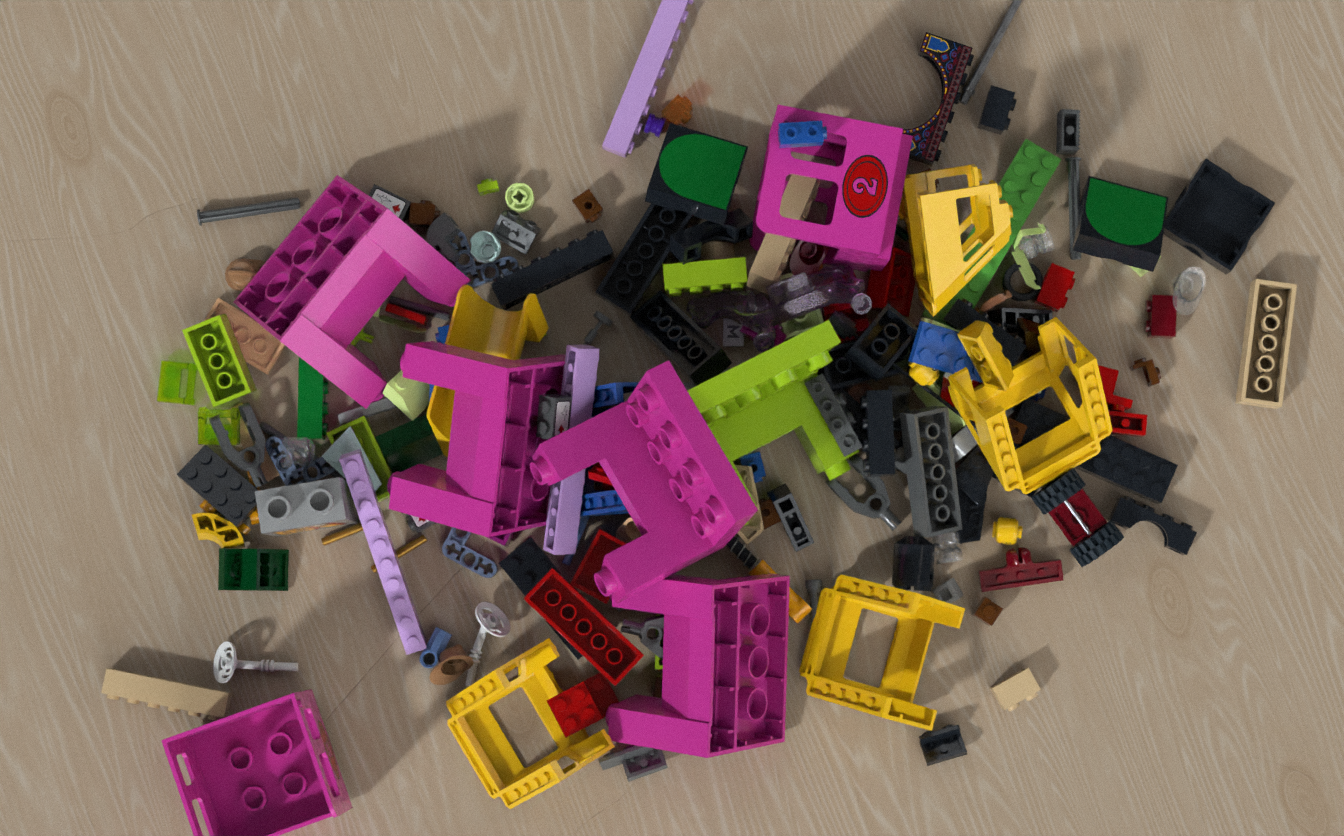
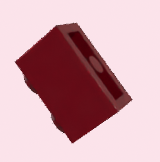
[1144,295,1177,339]

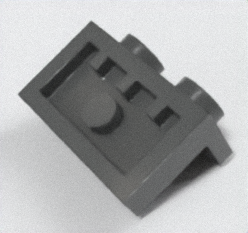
[491,209,541,255]

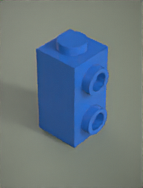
[778,121,827,148]

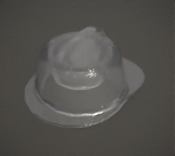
[1172,266,1206,315]

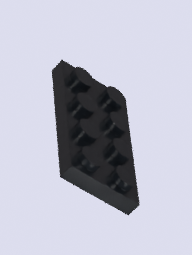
[177,444,259,529]

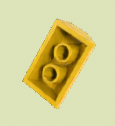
[957,320,1014,391]

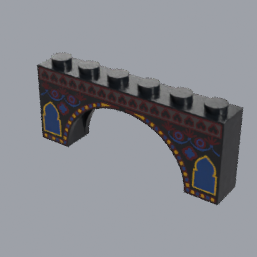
[902,32,974,166]

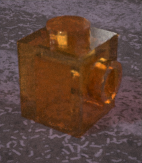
[661,94,693,126]

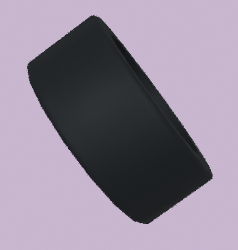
[1002,263,1043,301]

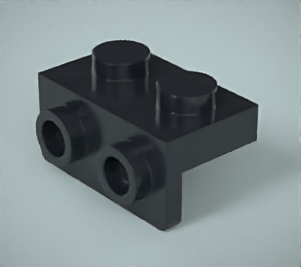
[919,725,967,766]

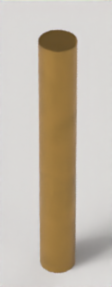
[321,523,363,546]
[371,534,428,573]

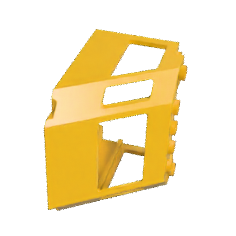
[902,164,1013,317]
[948,317,1113,494]
[799,574,965,731]
[446,638,615,809]

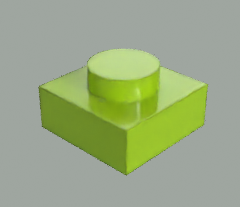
[477,178,500,196]

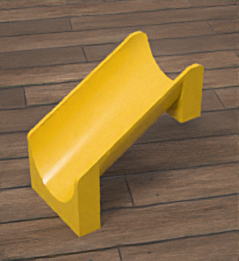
[426,284,549,457]

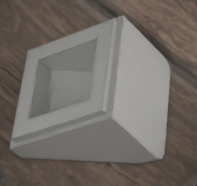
[932,578,963,603]

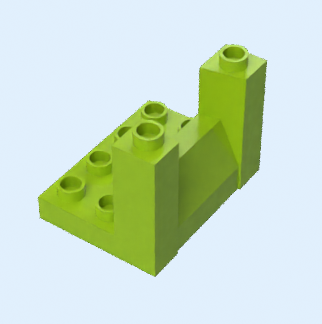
[687,320,859,527]

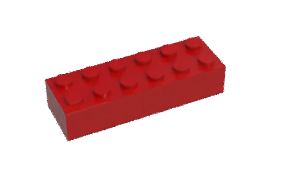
[523,568,644,686]

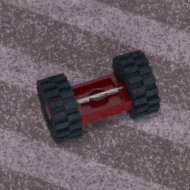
[1032,468,1124,567]

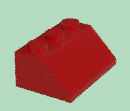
[865,247,915,317]

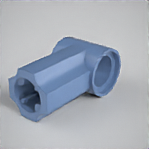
[420,627,452,668]

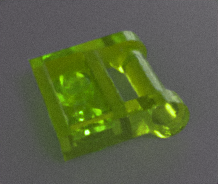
[157,360,198,406]
[198,407,241,445]

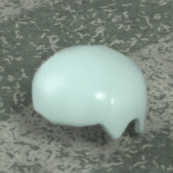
[470,230,501,264]

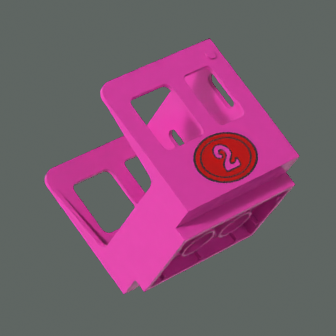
[749,105,913,272]
[161,689,353,836]

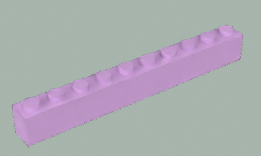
[602,0,694,158]
[543,345,600,555]
[339,449,427,655]

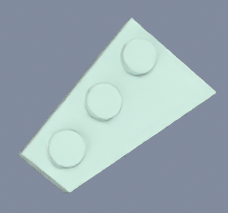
[322,426,382,491]

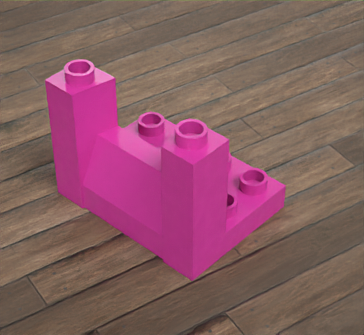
[233,175,471,409]
[387,341,566,537]
[530,360,758,604]
[605,573,790,758]

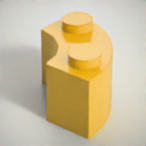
[191,513,245,549]

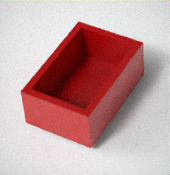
[570,529,626,604]

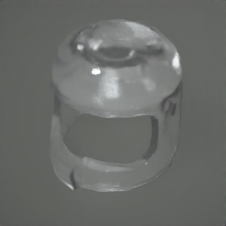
[281,437,315,468]

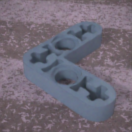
[450,232,519,288]
[265,435,336,486]
[442,527,498,578]

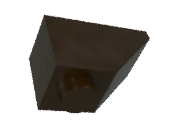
[1017,317,1041,359]

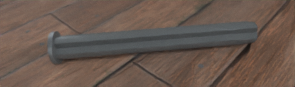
[1065,157,1082,260]
[197,197,301,226]

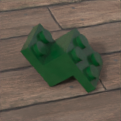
[218,548,289,591]

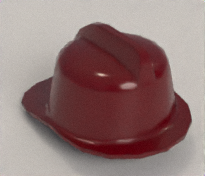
[789,240,829,279]

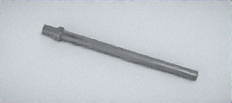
[959,0,1022,105]

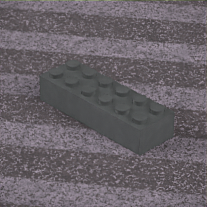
[900,406,962,538]

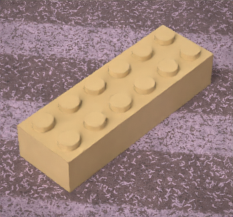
[747,174,821,295]
[1235,279,1297,409]

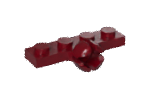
[978,547,1064,592]

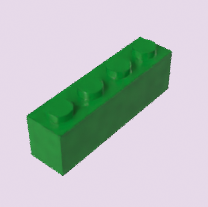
[297,357,329,440]

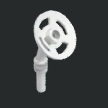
[465,602,510,686]
[213,642,298,683]

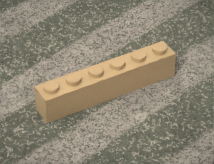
[101,668,232,720]

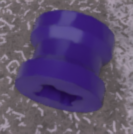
[644,113,666,137]

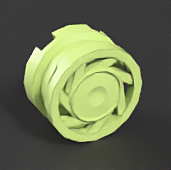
[505,182,534,213]

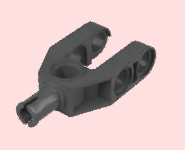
[209,402,268,488]
[826,454,902,531]
[620,615,664,658]

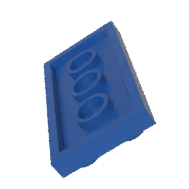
[908,321,983,383]

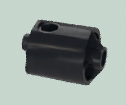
[892,536,935,591]

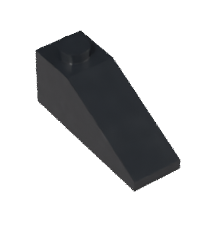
[987,308,1053,333]
[767,484,814,552]

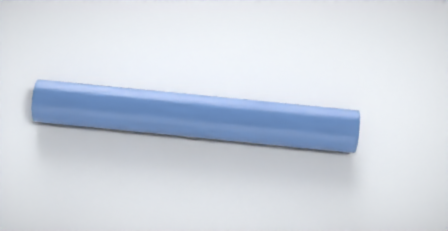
[562,516,590,566]

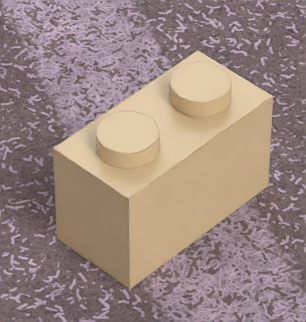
[990,667,1041,711]

